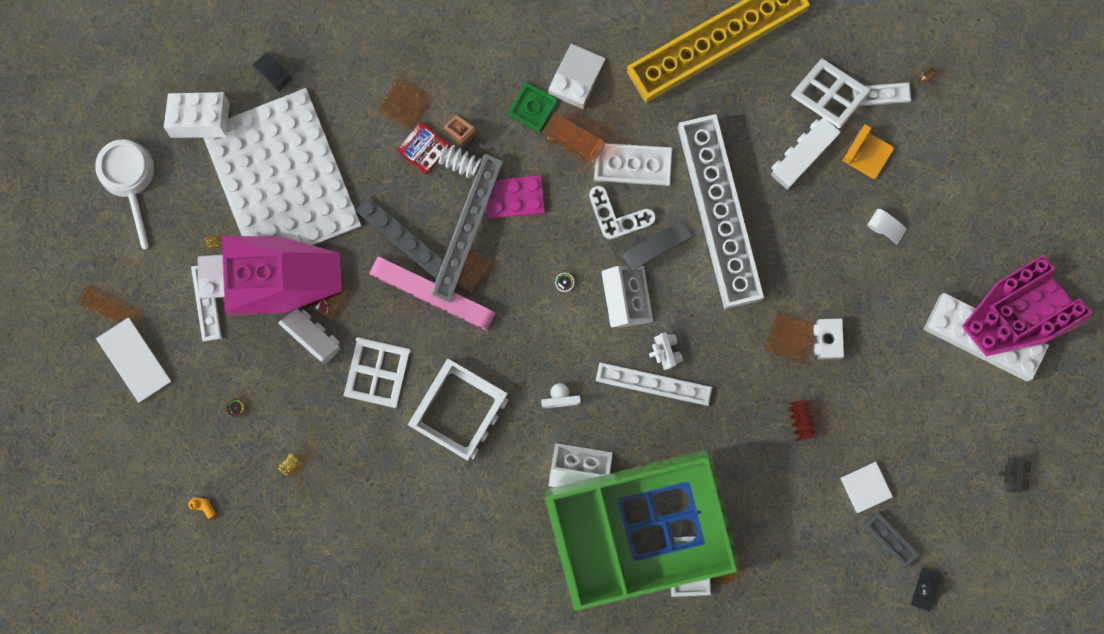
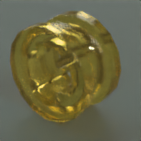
[203,236,221,249]

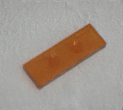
[77,286,137,324]

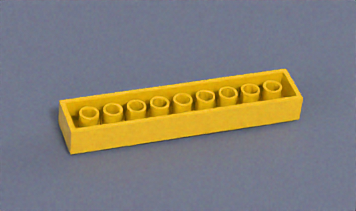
[627,0,810,103]

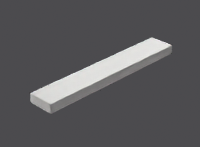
[595,363,712,406]

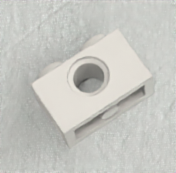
[813,319,844,360]

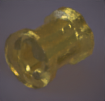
[276,452,302,478]

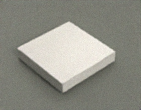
[840,462,892,513]

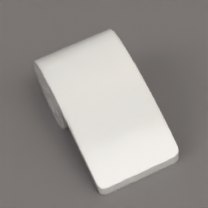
[867,209,907,244]

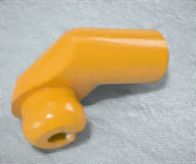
[188,497,217,519]

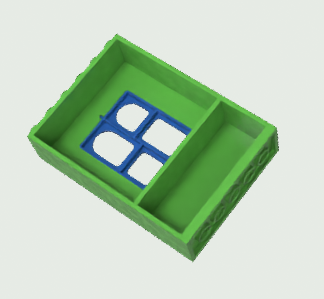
[545,450,739,611]

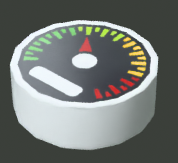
[555,273,574,292]

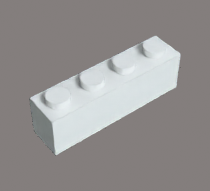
[771,117,840,190]

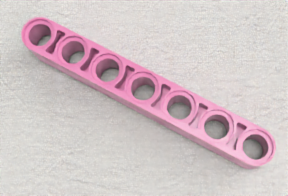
[369,257,496,331]

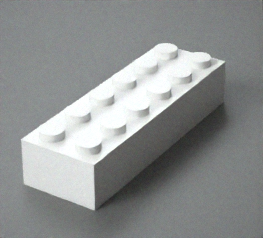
[923,293,1049,381]

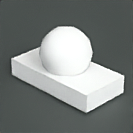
[541,383,580,409]

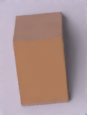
[443,115,477,148]

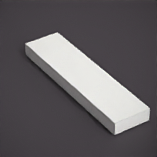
[191,266,222,342]

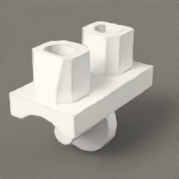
[649,332,683,370]

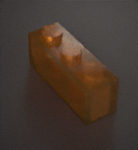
[543,113,605,163]

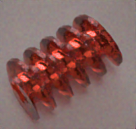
[788,400,818,442]

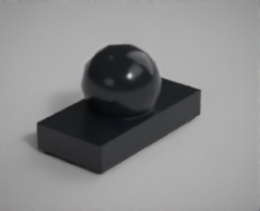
[910,568,941,611]

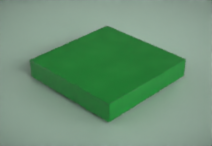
[507,82,558,133]

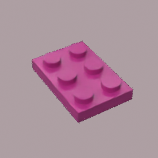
[487,175,545,219]

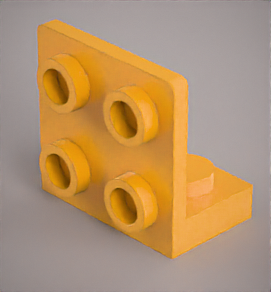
[842,124,894,179]

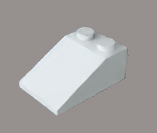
[549,44,605,109]

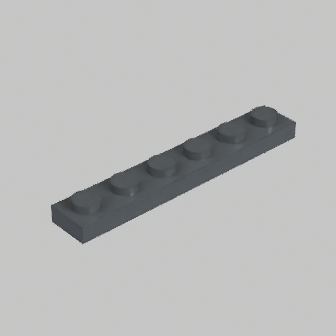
[355,197,443,279]

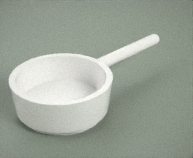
[95,139,154,249]

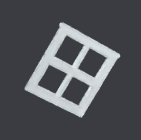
[791,58,871,128]
[344,337,412,408]

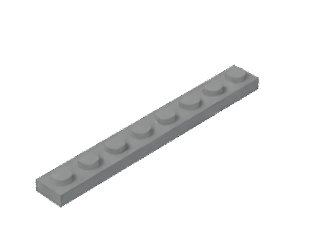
[431,154,503,303]

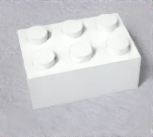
[164,92,230,138]

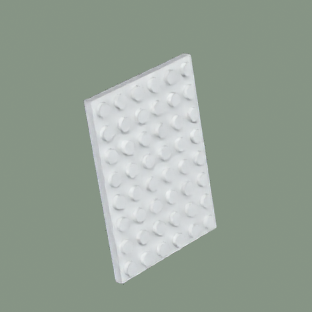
[203,88,362,246]

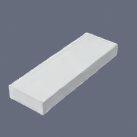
[852,83,911,106]

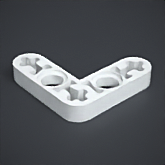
[589,186,655,239]

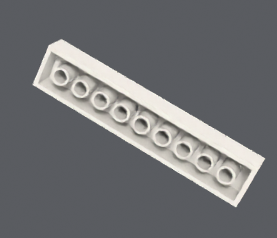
[678,114,764,310]

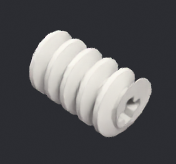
[439,144,482,178]

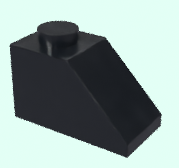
[253,53,292,92]

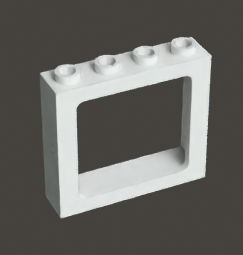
[408,358,509,461]

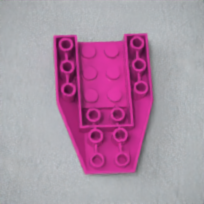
[222,236,342,316]
[962,255,1092,357]

